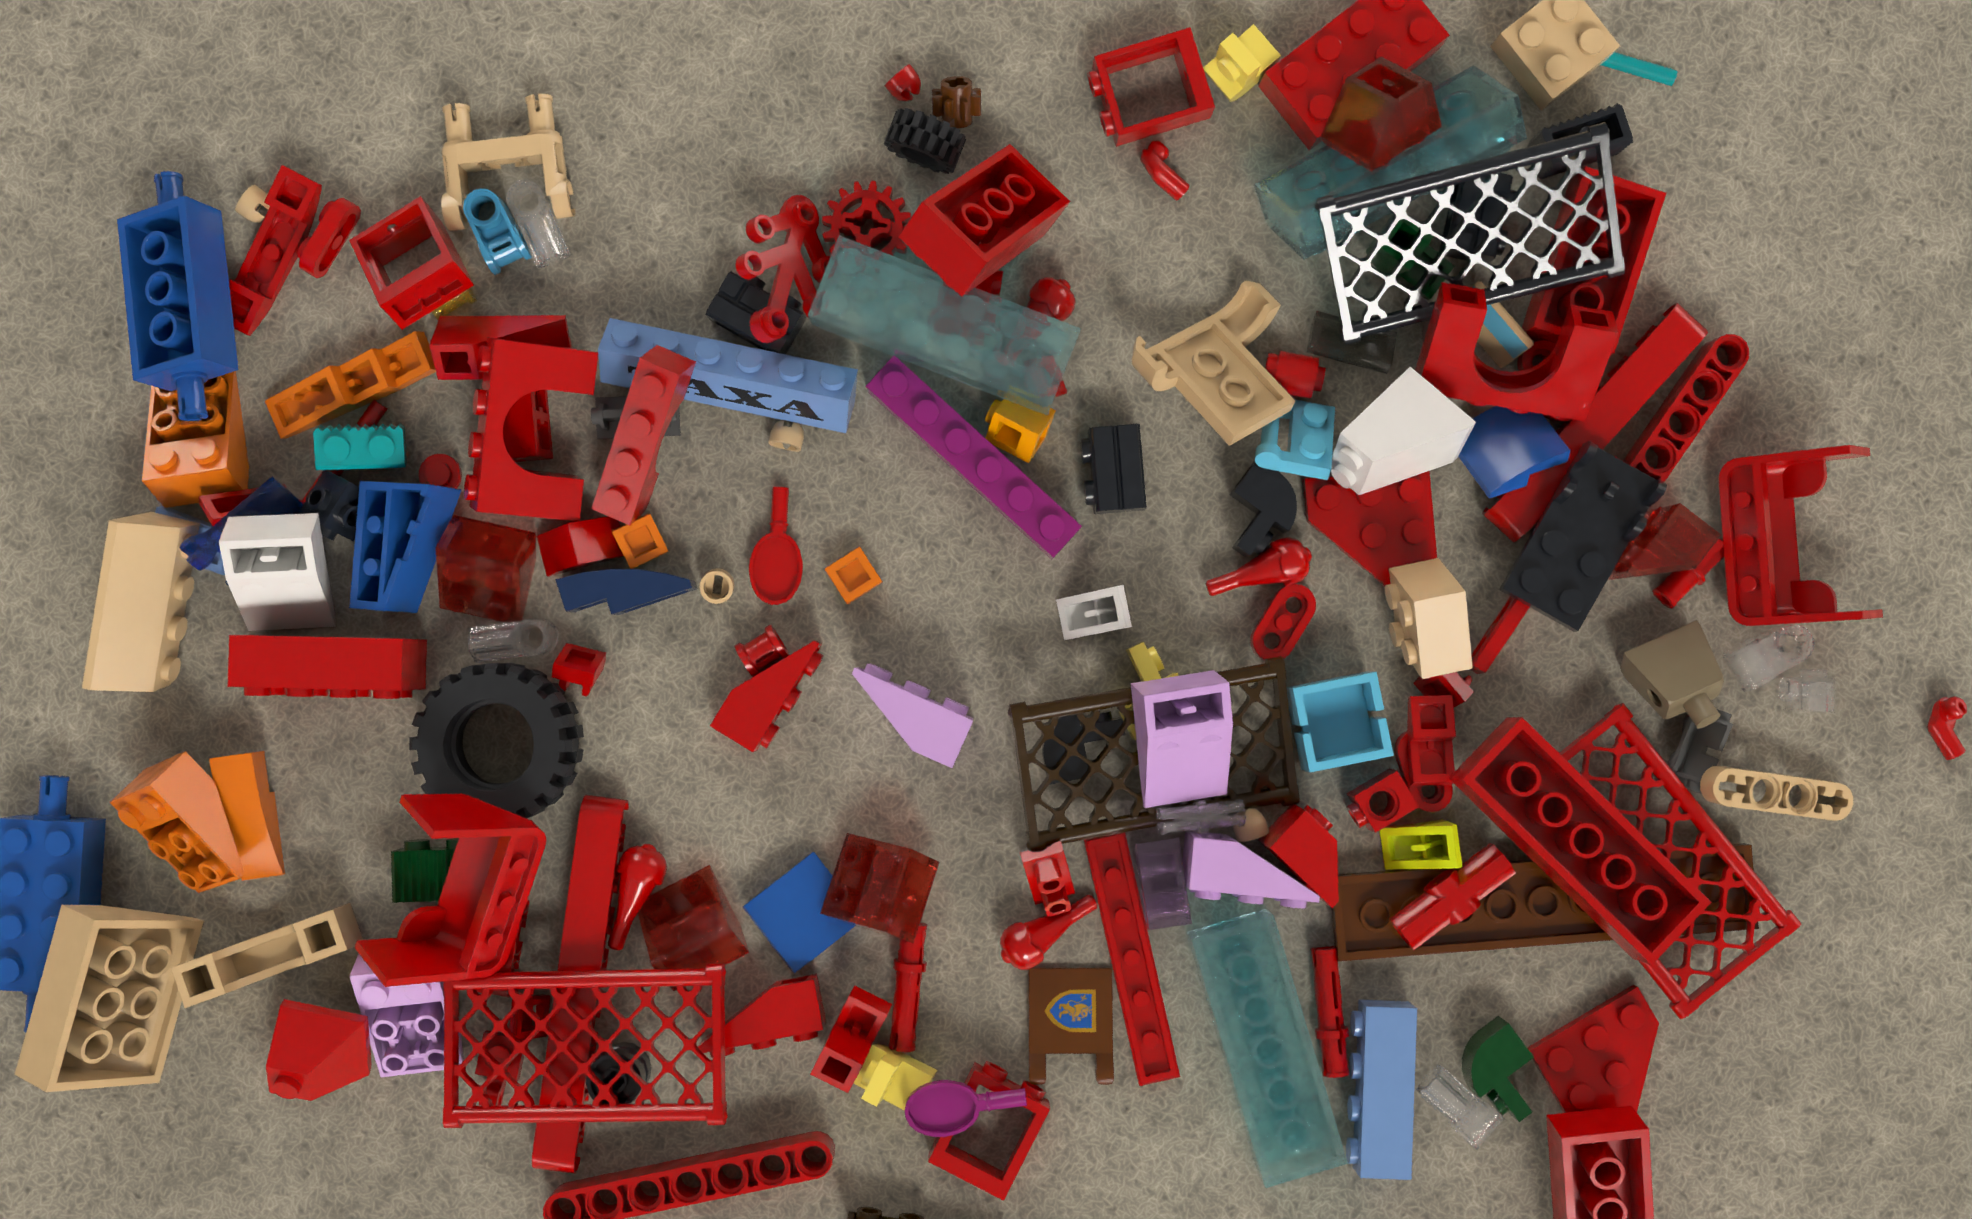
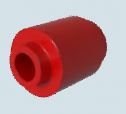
[1265,351,1326,399]

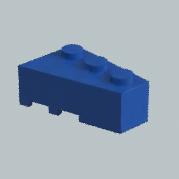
[349,481,462,613]

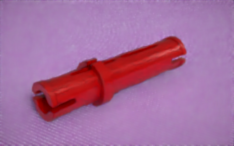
[888,921,927,1052]
[1310,946,1350,1078]

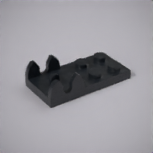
[1499,441,1667,632]

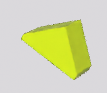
[1380,820,1463,870]

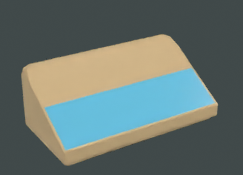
[1471,281,1534,368]

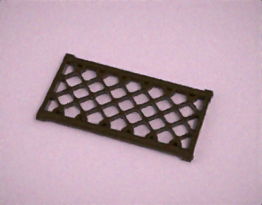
[1008,656,1300,852]

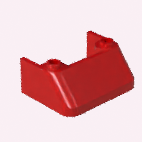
[1719,445,1883,626]
[355,794,546,987]

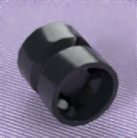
[586,1042,652,1104]

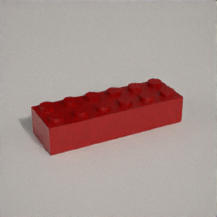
[1449,717,1711,965]

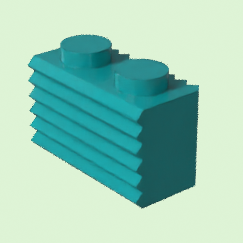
[313,423,407,470]

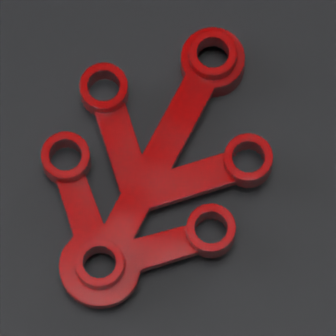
[735,195,840,343]

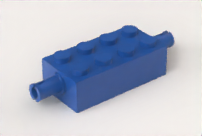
[117,171,239,421]
[0,775,106,1033]

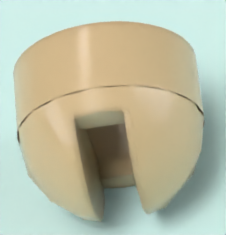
[235,185,270,223]
[768,420,804,452]
[700,568,734,604]
[1233,808,1269,842]

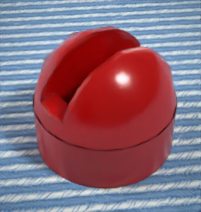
[884,64,921,102]

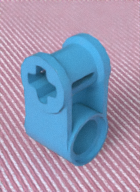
[463,188,533,275]

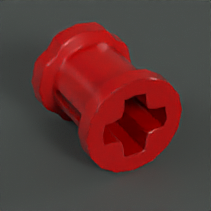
[734,624,790,677]

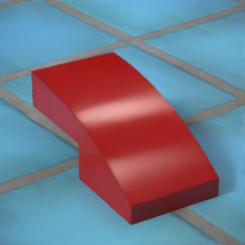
[1407,695,1456,786]

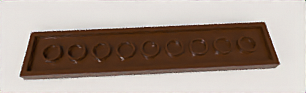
[1331,843,1759,962]

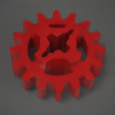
[822,180,911,274]

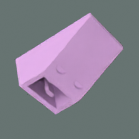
[852,663,974,768]
[1131,670,1233,808]
[1181,830,1320,908]
[349,953,464,1077]

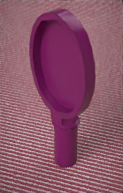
[905,1080,1027,1137]

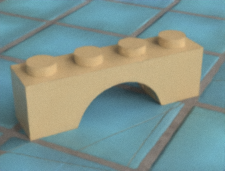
[171,903,363,1008]

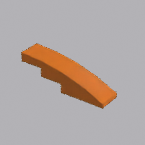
[265,331,436,439]

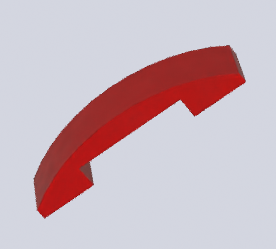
[229,165,322,336]

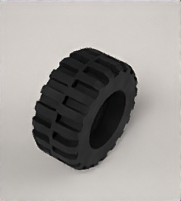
[409,663,584,818]

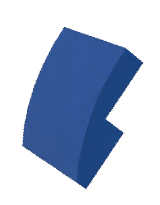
[1458,406,1571,499]
[743,852,865,973]

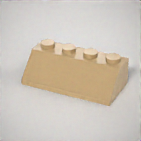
[82,512,201,692]

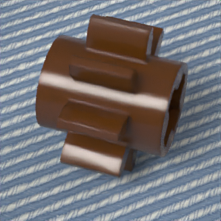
[932,76,981,129]

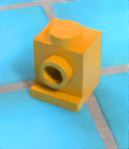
[985,392,1056,463]

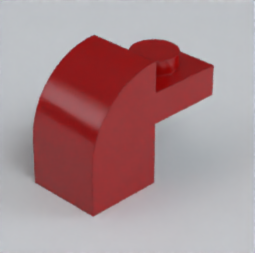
[810,985,892,1093]

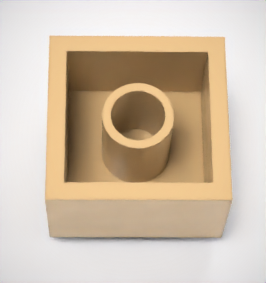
[1490,0,1620,111]
[1385,558,1473,679]

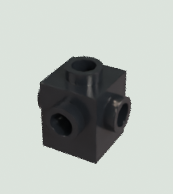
[299,470,359,542]

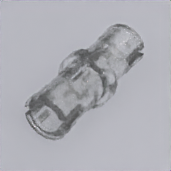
[1156,799,1246,835]

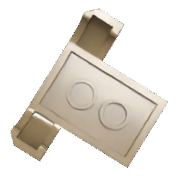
[1132,281,1295,446]

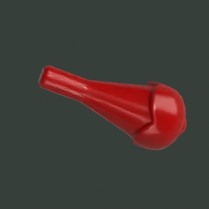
[994,277,1076,371]
[1205,537,1312,596]
[607,844,667,951]
[1000,894,1098,970]

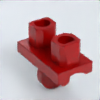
[1020,841,1075,916]

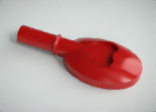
[749,487,803,605]

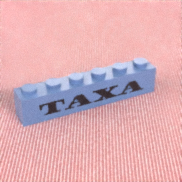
[598,318,858,433]

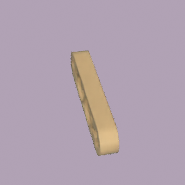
[1700,766,1853,821]

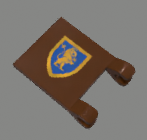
[1029,968,1114,1085]

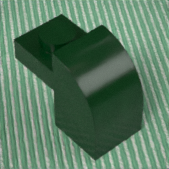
[1366,213,1455,301]
[1462,1016,1534,1122]

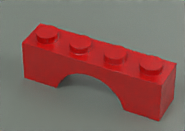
[591,345,696,526]

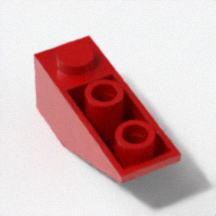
[429,315,571,380]
[710,641,824,752]
[697,973,826,1058]

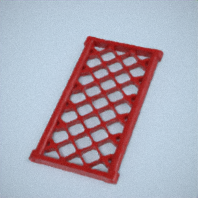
[1559,703,1801,1019]
[443,963,728,1128]

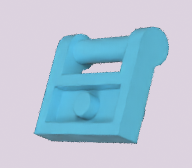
[1255,399,1335,480]

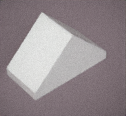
[1056,585,1132,640]

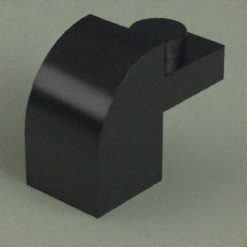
[1229,461,1297,557]
[1042,711,1126,785]

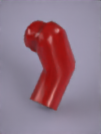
[1140,141,1190,201]
[1927,696,1967,760]

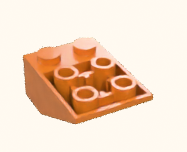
[142,371,249,508]
[110,751,244,893]

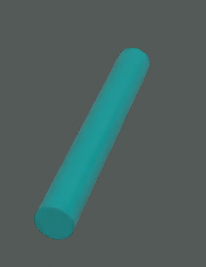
[1601,52,1678,86]

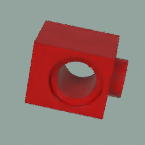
[1346,768,1419,833]

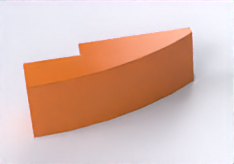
[209,751,285,881]

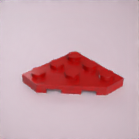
[1303,471,1437,587]
[1527,985,1659,1113]

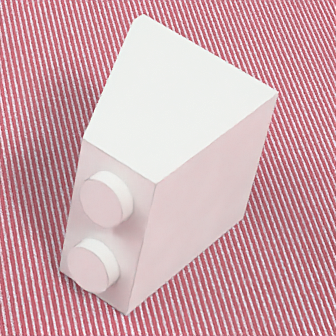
[1331,367,1476,495]

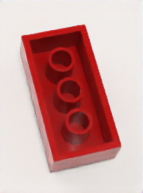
[1258,0,1450,151]
[898,144,1071,297]
[1522,166,1666,355]
[228,635,427,699]
[1546,1105,1654,1219]

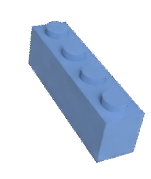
[1346,999,1417,1180]

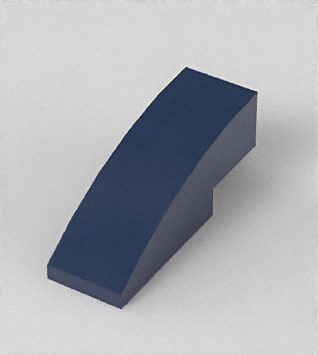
[556,569,698,615]

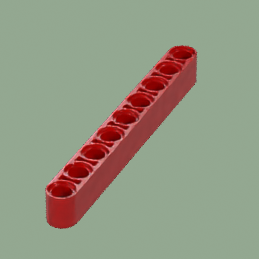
[532,794,629,1174]

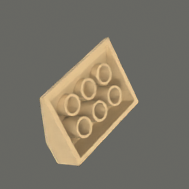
[15,905,204,1092]

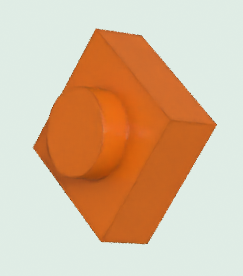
[611,513,669,569]
[825,546,883,604]

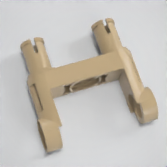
[441,94,576,231]

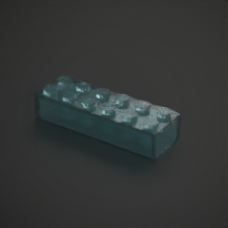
[1254,65,1527,260]
[808,235,1081,416]
[1186,908,1348,1188]

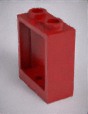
[1087,27,1215,147]
[349,196,474,330]
[928,1061,1050,1201]

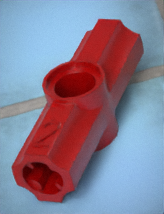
[1389,843,1516,950]

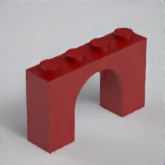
[1415,282,1618,422]
[464,337,598,521]

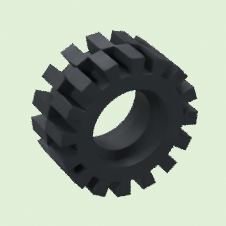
[884,108,966,174]

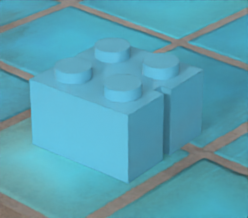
[1287,671,1394,773]

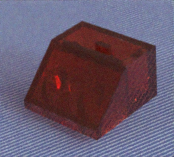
[1321,57,1442,171]
[1608,503,1721,580]
[436,515,536,626]
[820,833,940,943]
[638,865,749,991]

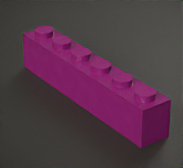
[865,355,1082,560]

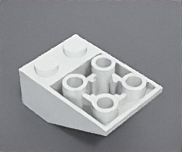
[219,513,336,631]

